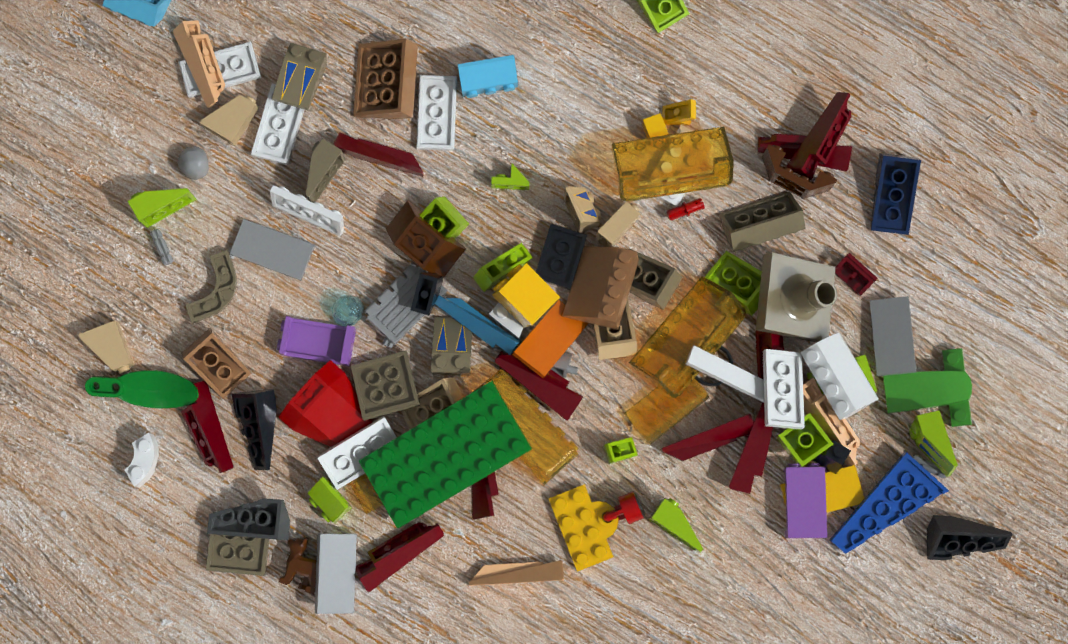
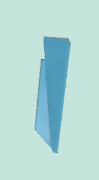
[435,295,522,355]

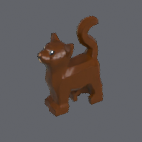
[279,537,317,595]

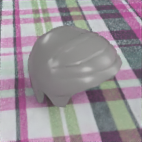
[178,146,209,180]

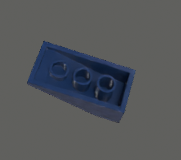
[871,153,921,235]

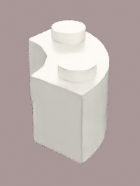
[125,433,159,488]

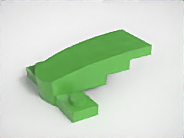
[883,348,972,427]

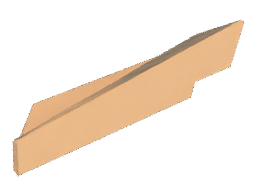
[173,20,225,107]
[803,378,860,466]
[468,560,564,586]

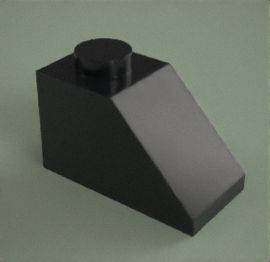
[411,271,444,316]
[813,440,851,474]

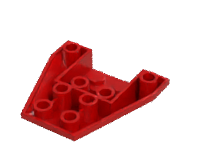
[279,360,373,447]

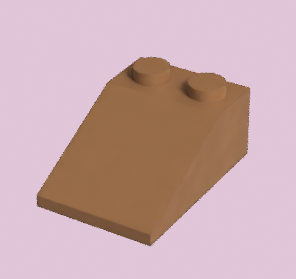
[181,328,252,399]

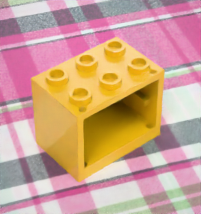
[492,263,560,328]

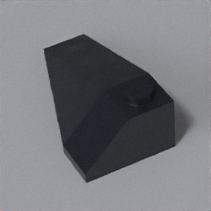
[232,389,277,470]
[927,515,1013,560]

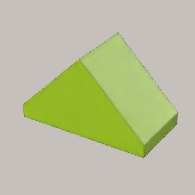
[603,437,638,465]

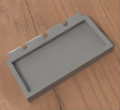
[364,263,448,345]

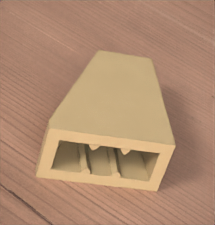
[200,95,259,146]
[596,202,641,247]
[78,320,135,374]

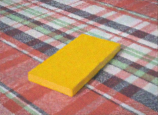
[780,465,865,513]

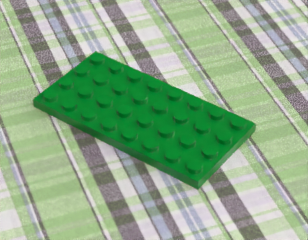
[359,381,532,529]

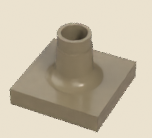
[756,252,837,343]

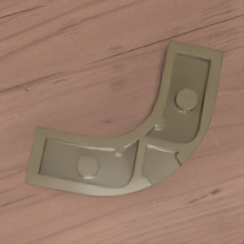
[185,250,237,323]

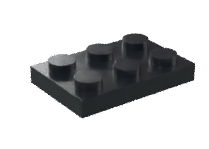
[536,224,587,290]

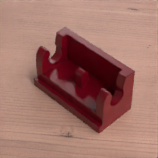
[835,253,878,296]

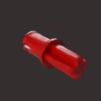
[666,198,705,221]

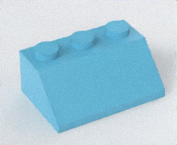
[103,0,171,27]
[458,55,518,98]

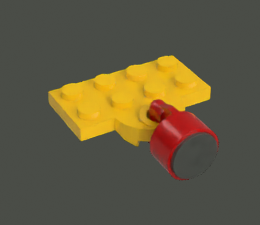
[549,484,645,572]

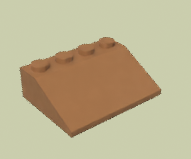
[353,38,418,119]
[562,246,639,330]

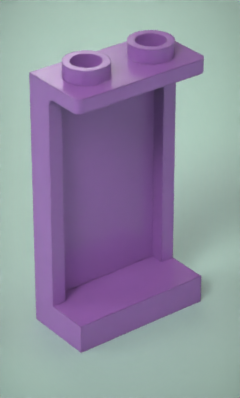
[277,316,356,367]
[783,463,827,538]

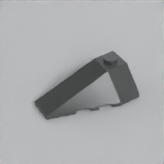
[207,498,290,540]

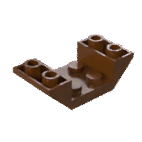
[762,145,838,199]
[386,200,466,277]

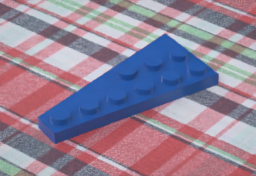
[830,452,949,554]

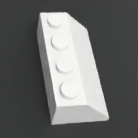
[800,332,879,420]

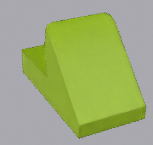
[491,164,529,190]

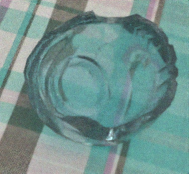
[332,295,365,326]

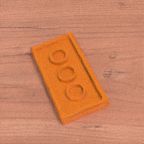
[513,300,589,378]

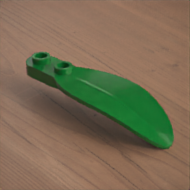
[85,370,199,409]

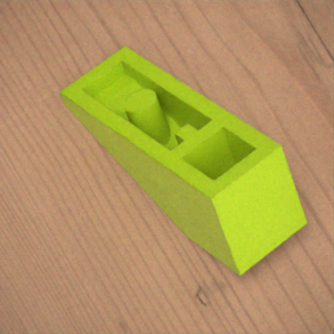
[473,243,533,292]

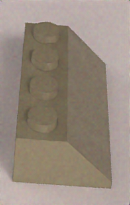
[719,191,806,252]

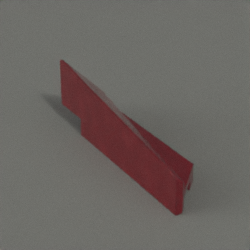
[786,92,851,180]
[333,133,424,177]
[181,381,234,473]
[729,402,773,494]
[660,414,753,461]

